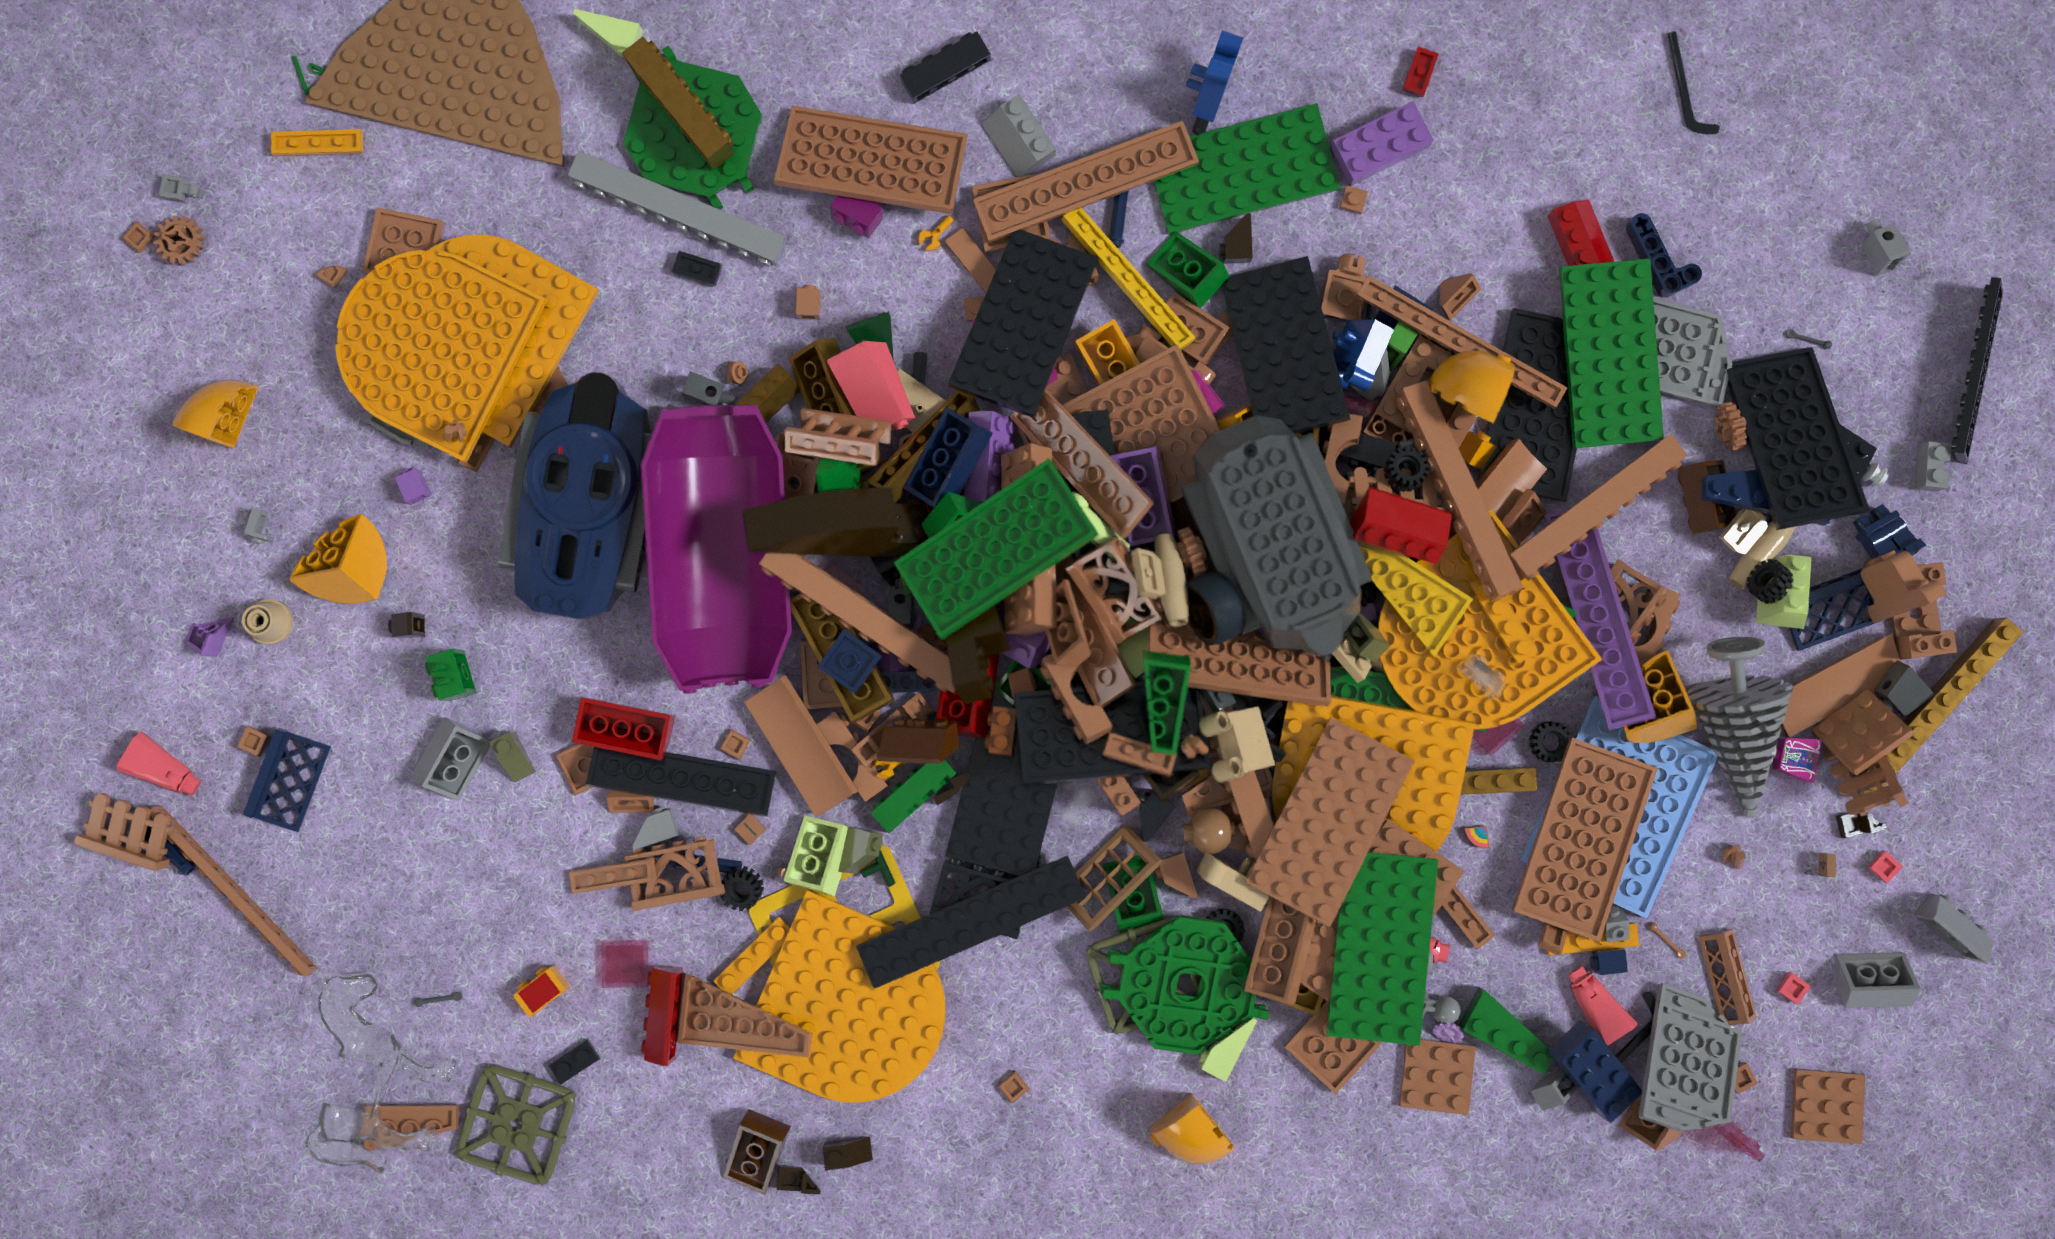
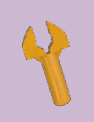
[919,215,954,252]
[872,758,908,780]

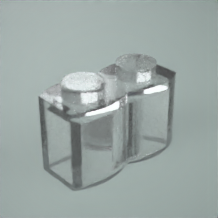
[1057,784,1098,830]

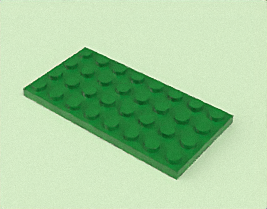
[1154,103,1341,235]
[1559,259,1664,449]
[894,458,1099,640]
[1326,852,1438,1046]

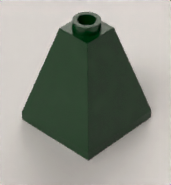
[846,311,894,362]

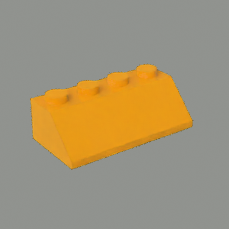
[1075,319,1140,386]

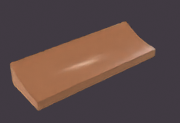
[1448,439,1547,540]
[1780,634,1902,738]
[744,675,858,818]
[1244,896,1316,1005]

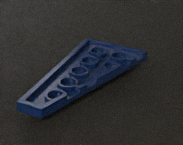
[1701,470,1830,526]

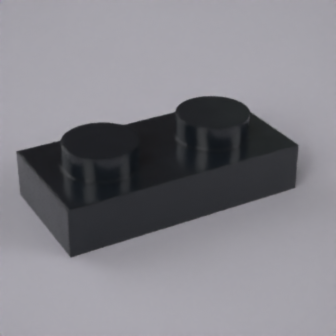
[672,251,722,287]
[548,1039,600,1085]

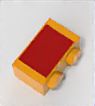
[513,965,570,1017]

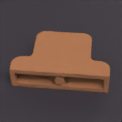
[1861,550,1947,623]

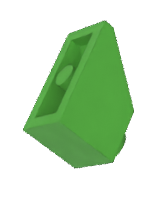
[1386,322,1418,372]

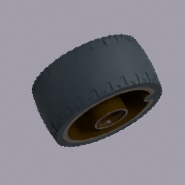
[1186,571,1246,646]

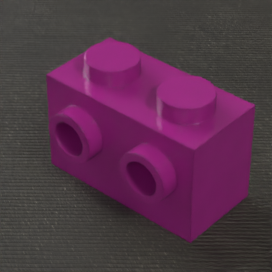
[830,196,883,239]

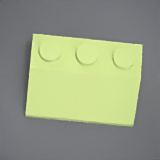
[1756,554,1812,629]
[784,815,848,897]

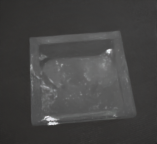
[1457,653,1506,699]

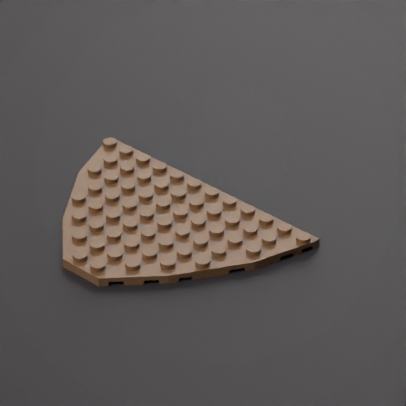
[305,0,564,167]

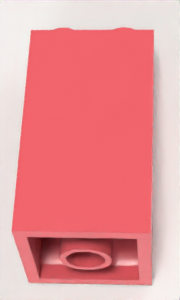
[827,341,915,430]

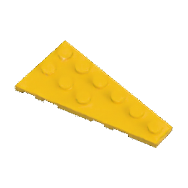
[1357,540,1473,657]

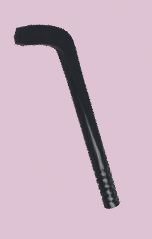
[1667,31,1720,135]
[1616,991,1656,1063]

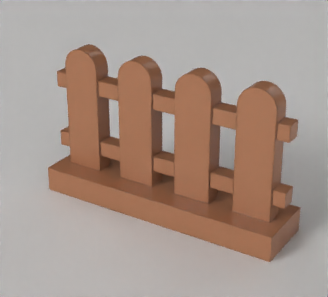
[1348,467,1446,521]
[1823,748,1909,816]
[74,793,173,871]

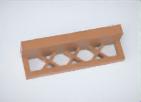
[1698,928,1757,1025]

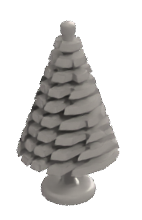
[1687,637,1793,818]

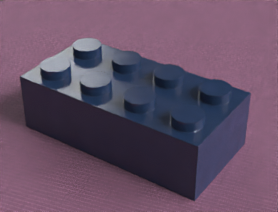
[903,407,993,508]
[1547,1020,1642,1124]

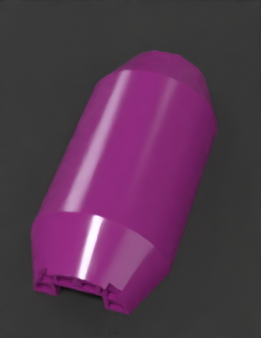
[641,405,792,694]

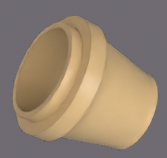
[242,599,293,645]

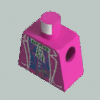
[1772,738,1822,782]

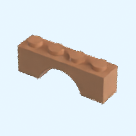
[1323,414,1363,509]
[1634,588,1680,668]
[1040,654,1112,744]
[817,711,889,802]

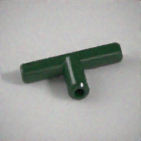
[860,849,896,887]

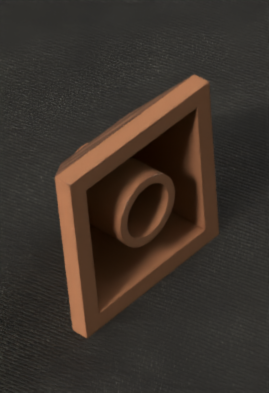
[1619,1094,1682,1152]

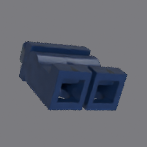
[1853,504,1926,559]

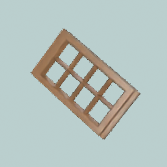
[1066,825,1162,932]

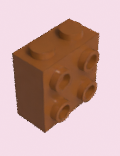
[985,706,1017,757]

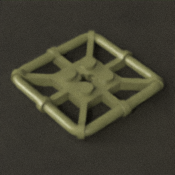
[1086,917,1199,1035]
[455,1064,576,1186]

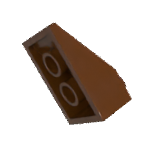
[723,1109,791,1195]

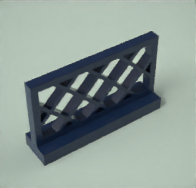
[1789,569,1883,651]
[243,728,331,832]

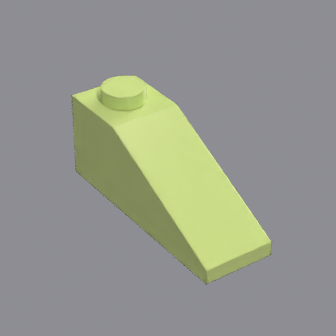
[573,9,643,56]
[1198,1017,1257,1082]

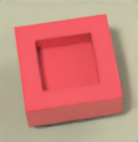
[1867,850,1903,883]
[1776,972,1811,1005]

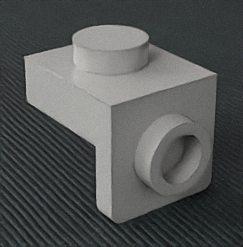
[244,508,274,544]
[1605,905,1629,942]

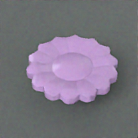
[1432,1022,1464,1043]

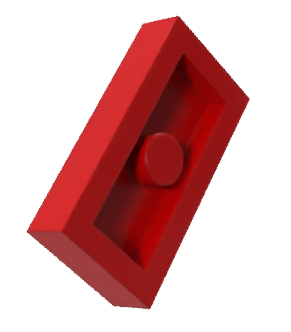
[1402,46,1439,97]

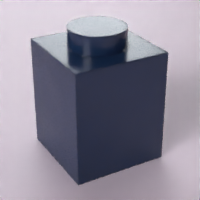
[1589,948,1628,975]

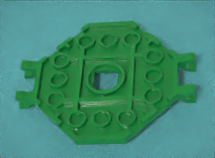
[623,45,762,210]
[1100,915,1270,1055]

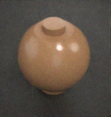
[1183,808,1235,854]

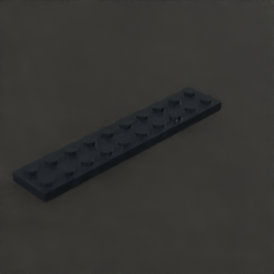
[856,855,1086,989]

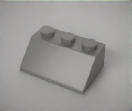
[982,94,1056,177]
[410,717,491,801]
[1914,894,1993,964]
[1836,952,1921,1008]

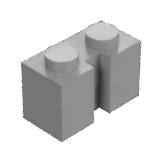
[1914,441,1952,491]

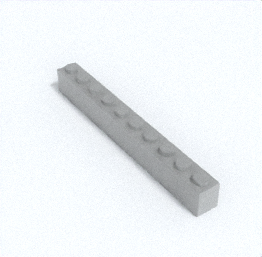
[568,151,787,267]

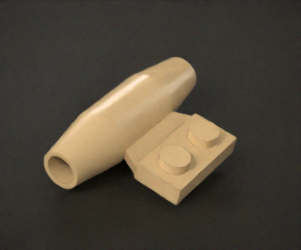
[1719,508,1797,590]
[1131,534,1188,627]
[1332,635,1385,683]

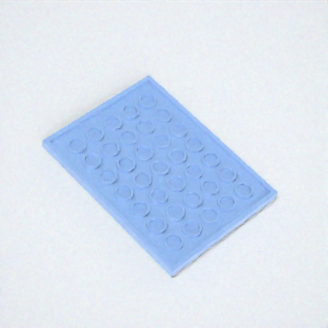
[1519,696,1717,919]

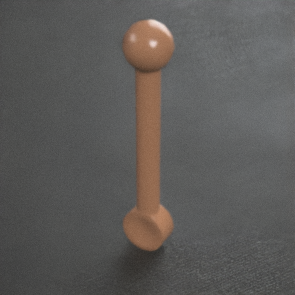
[1649,922,1686,959]

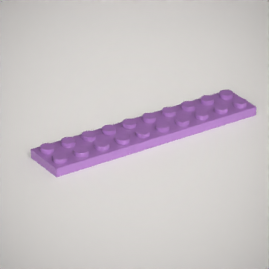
[1545,507,1656,730]

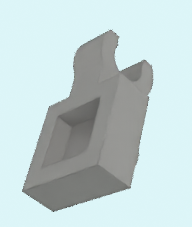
[158,174,204,201]

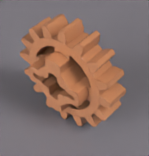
[153,215,206,265]
[1714,402,1747,452]
[1177,527,1207,578]

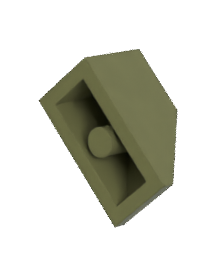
[1344,613,1390,662]
[489,732,536,782]
[838,826,883,874]

